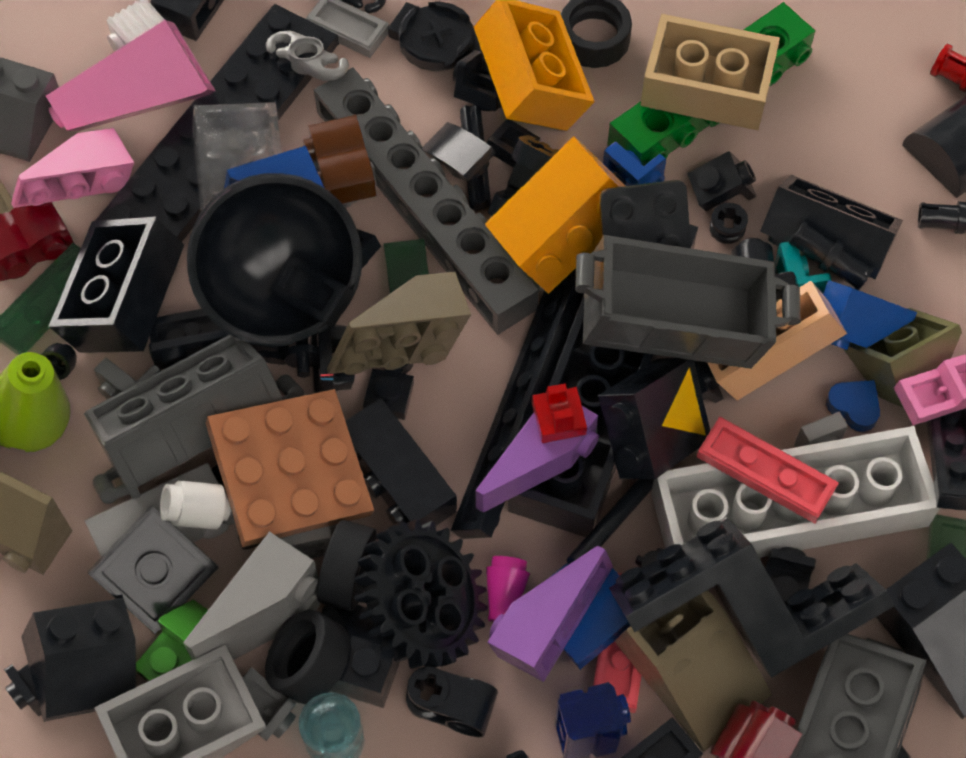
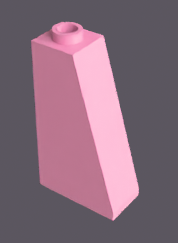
[46,20,216,131]

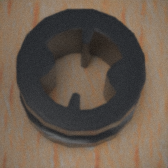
[710,203,748,244]

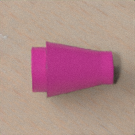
[486,556,530,622]

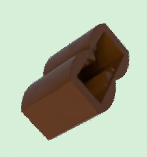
[303,115,377,204]

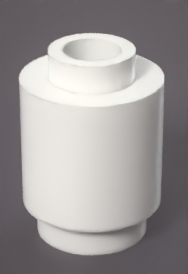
[160,480,231,530]

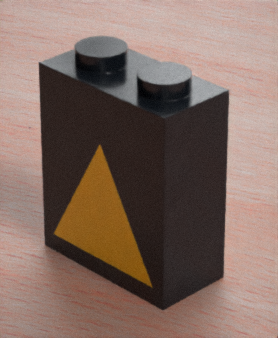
[598,358,711,479]

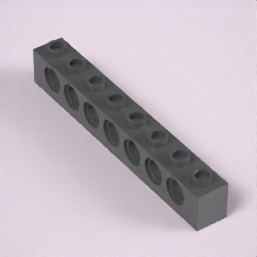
[314,67,540,335]

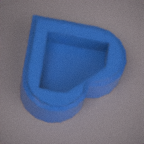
[826,380,880,432]

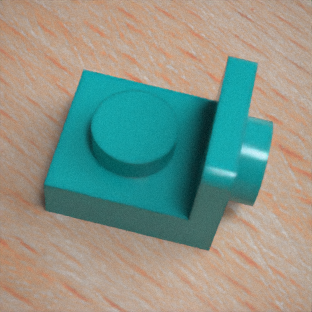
[774,242,832,294]

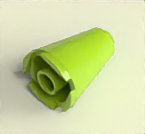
[0,352,70,452]

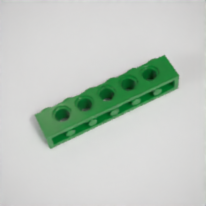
[607,2,816,166]

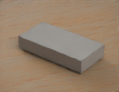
[306,0,390,58]

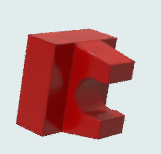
[532,383,587,443]

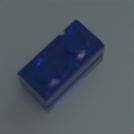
[555,682,631,758]

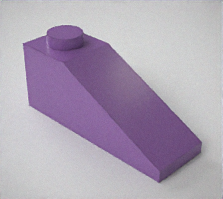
[476,406,599,512]
[487,545,613,682]

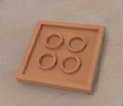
[205,389,374,547]

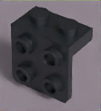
[599,180,691,248]

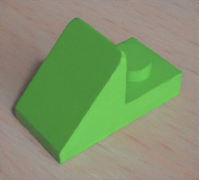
[136,599,208,681]

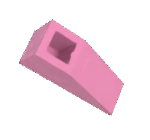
[11,128,134,208]

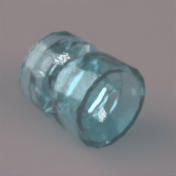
[299,692,365,758]

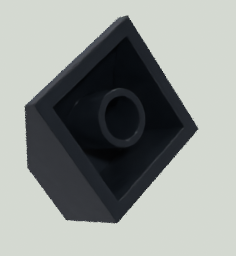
[21,598,136,722]

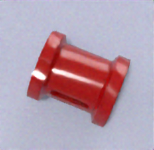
[930,43,966,92]

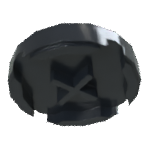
[398,1,475,71]

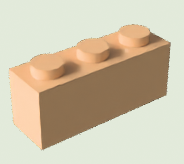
[707,281,847,401]

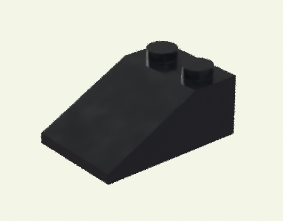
[876,543,966,720]

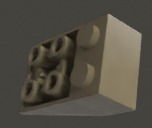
[327,272,471,375]
[614,590,772,752]

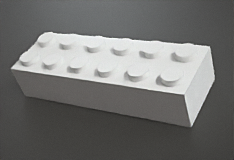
[651,426,940,558]

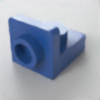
[603,141,666,186]

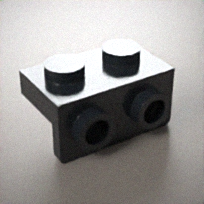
[149,309,230,369]

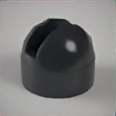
[41,343,77,380]

